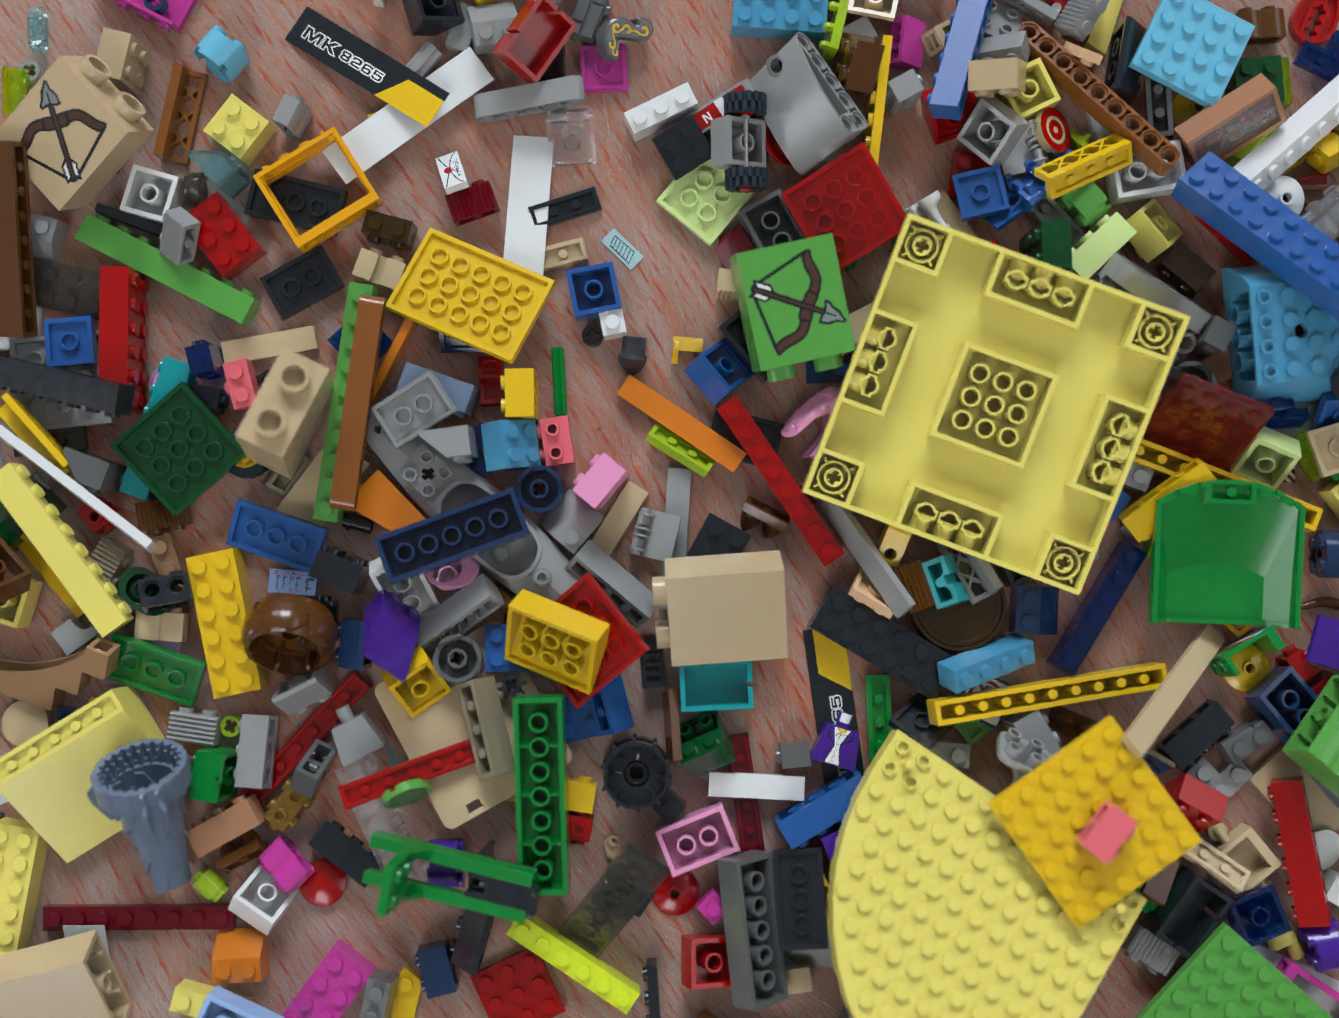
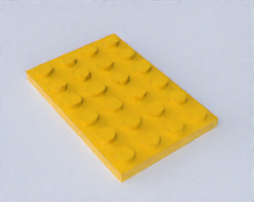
[386,227,556,364]

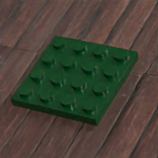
[109,381,246,517]

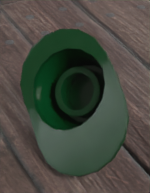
[118,567,168,616]

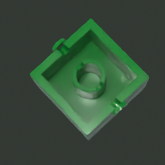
[188,745,237,804]

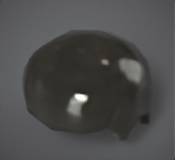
[180,172,208,208]

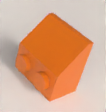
[212,926,269,984]

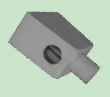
[331,704,387,766]

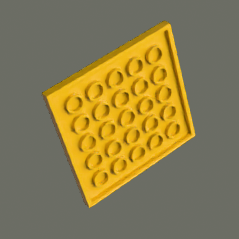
[987,715,1202,930]

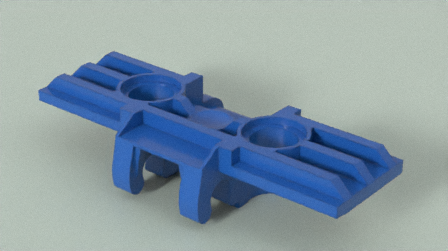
[982,149,1073,231]

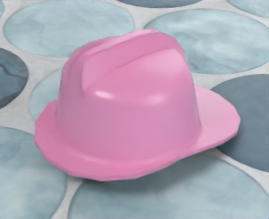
[424,557,479,591]

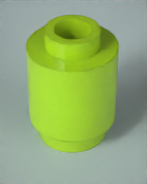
[192,867,229,903]

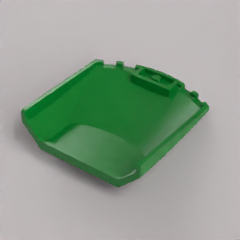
[1147,480,1306,629]

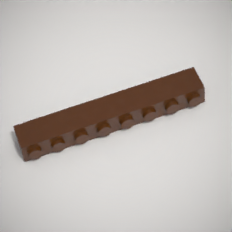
[0,141,38,338]

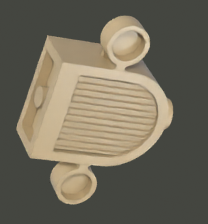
[1205,822,1282,897]

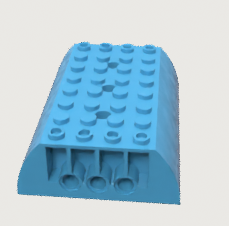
[1221,264,1339,407]

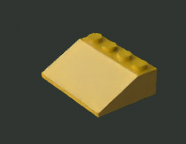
[504,589,610,695]

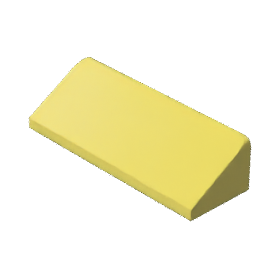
[1083,0,1123,55]

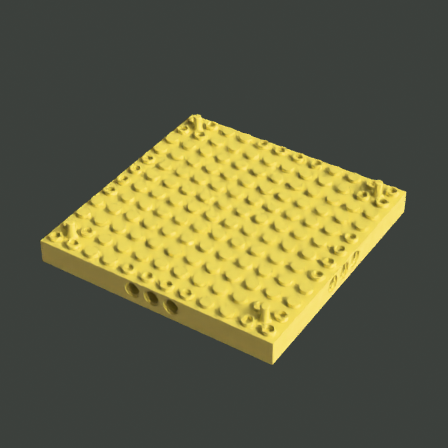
[801,213,1190,595]

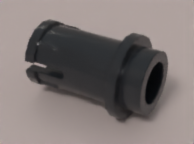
[342,512,374,534]

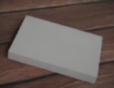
[370,370,458,449]

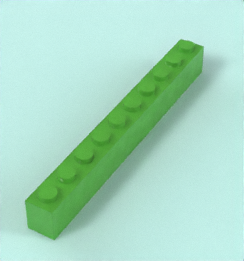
[313,282,379,523]

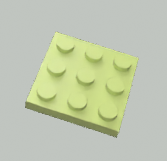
[656,159,755,247]

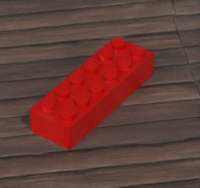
[98,266,149,415]

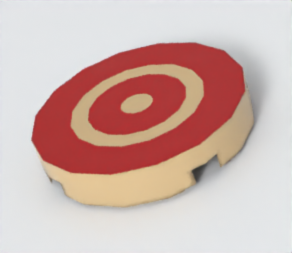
[1034,107,1071,155]

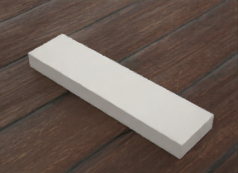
[708,771,805,801]

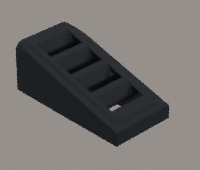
[640,639,666,689]

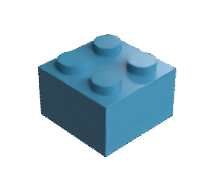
[481,419,541,472]

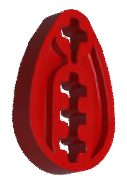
[1288,0,1339,47]

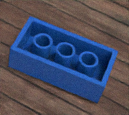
[774,768,862,849]

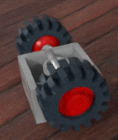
[711,90,768,193]

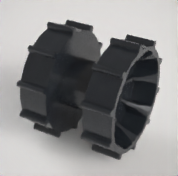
[600,732,672,813]

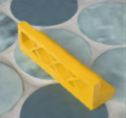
[1033,133,1133,200]
[0,392,72,476]
[18,533,85,619]

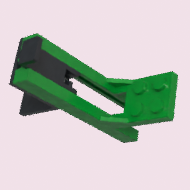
[362,830,542,923]

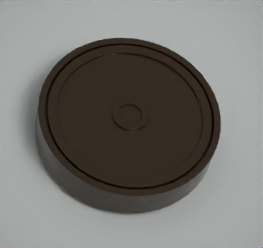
[909,556,1006,652]

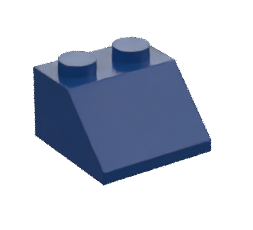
[684,339,754,406]

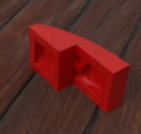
[478,356,505,407]

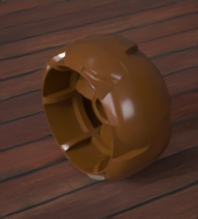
[241,593,338,675]

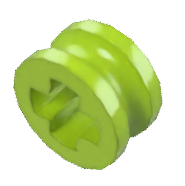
[220,715,242,737]

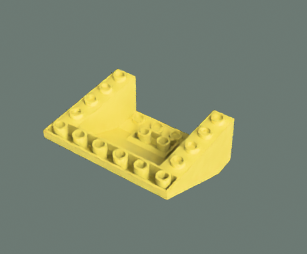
[0,686,165,863]

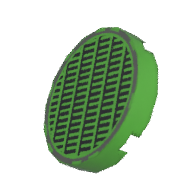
[382,779,431,809]

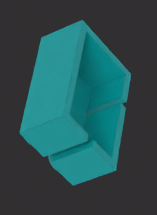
[679,661,754,712]

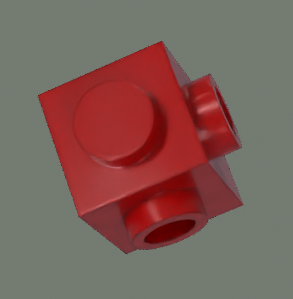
[76,497,119,534]

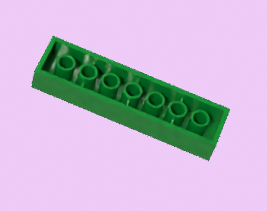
[513,694,571,895]

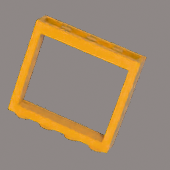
[253,127,383,254]

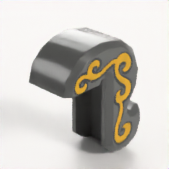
[596,17,653,63]

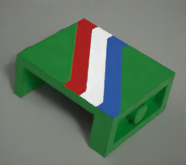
[1209,625,1286,677]

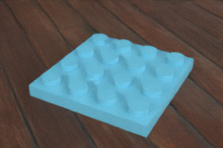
[1128,0,1255,108]

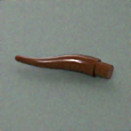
[1301,596,1339,610]

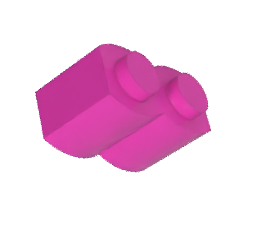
[259,836,315,892]

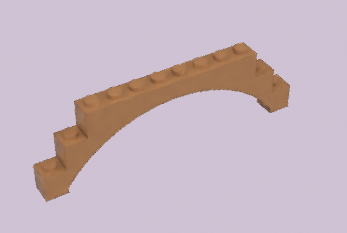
[0,637,121,711]

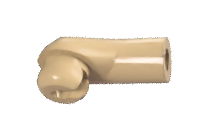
[604,835,631,868]

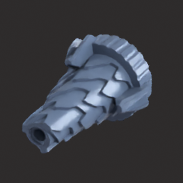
[87,738,194,895]

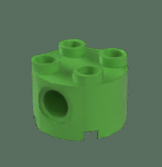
[1056,182,1112,229]

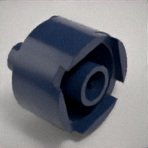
[516,465,565,514]
[1308,530,1339,578]

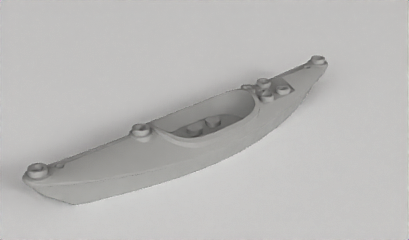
[366,411,579,601]

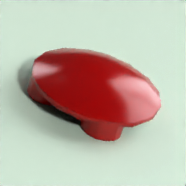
[299,858,347,907]

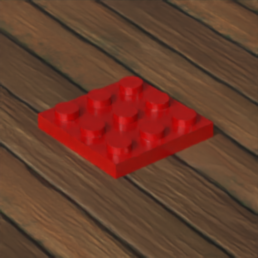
[470,948,566,1018]

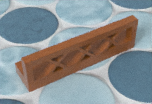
[153,63,209,166]

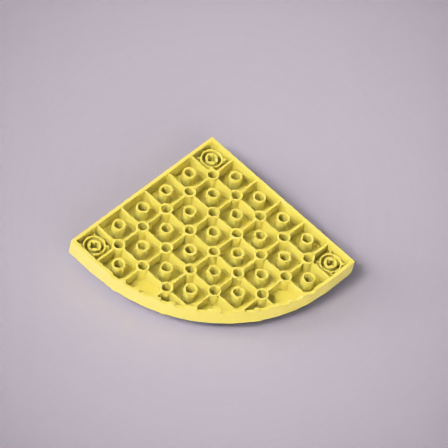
[827,729,1147,1018]

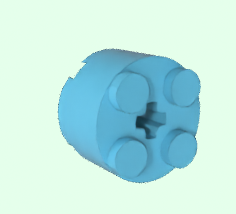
[192,25,250,84]

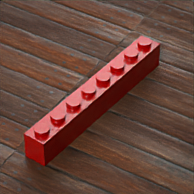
[717,395,845,566]

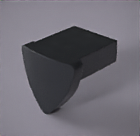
[618,336,647,376]

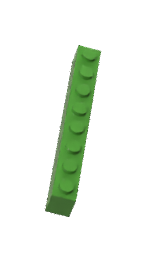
[74,213,261,327]

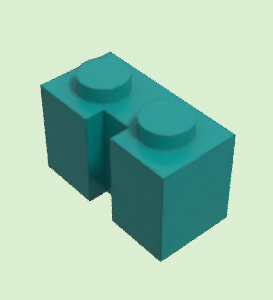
[921,555,970,609]

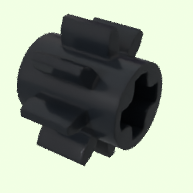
[498,671,528,700]

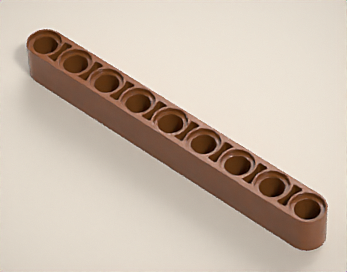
[1018,21,1180,176]
[330,294,386,512]

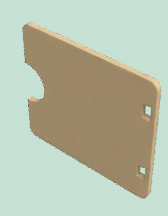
[375,621,572,829]

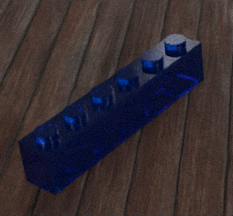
[1046,541,1148,676]

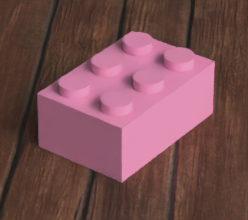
[572,453,628,511]
[655,800,740,877]

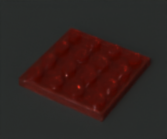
[1142,372,1274,471]

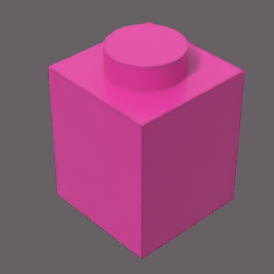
[696,885,723,925]

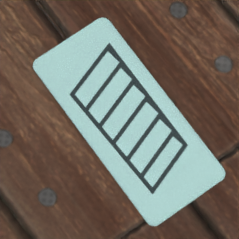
[602,229,643,269]

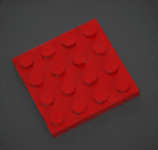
[781,142,906,270]
[554,573,650,709]

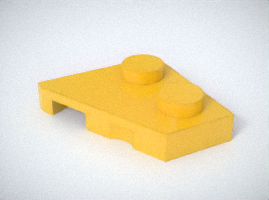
[391,965,422,1018]

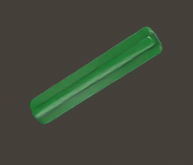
[551,347,567,417]

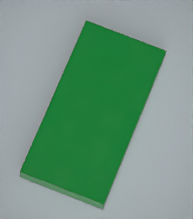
[107,631,207,708]

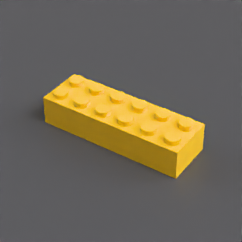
[186,548,269,699]

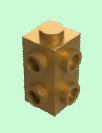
[264,778,318,832]

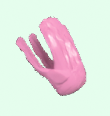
[780,386,840,459]

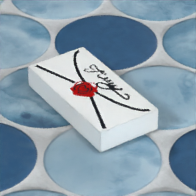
[435,151,469,195]

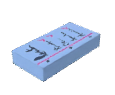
[268,568,319,596]

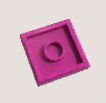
[580,43,628,94]

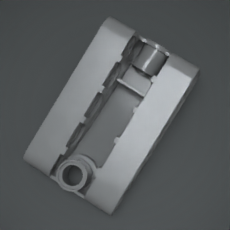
[750,32,868,176]
[1089,252,1213,367]

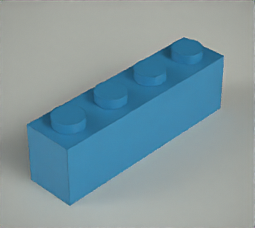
[937,633,1035,694]

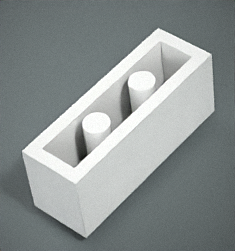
[624,82,698,142]

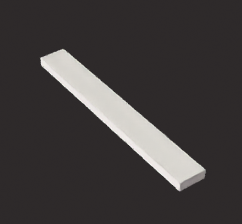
[0,425,156,553]

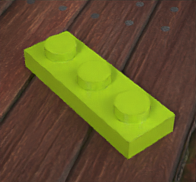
[645,422,716,478]

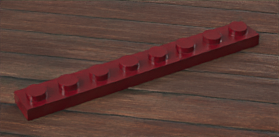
[43,903,237,931]

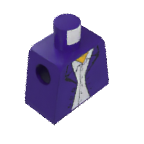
[810,711,859,772]

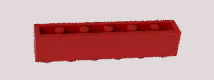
[1267,776,1332,928]

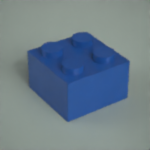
[566,261,622,321]

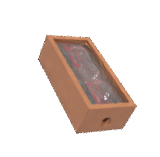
[1174,73,1287,166]

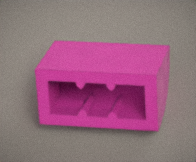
[888,15,926,70]

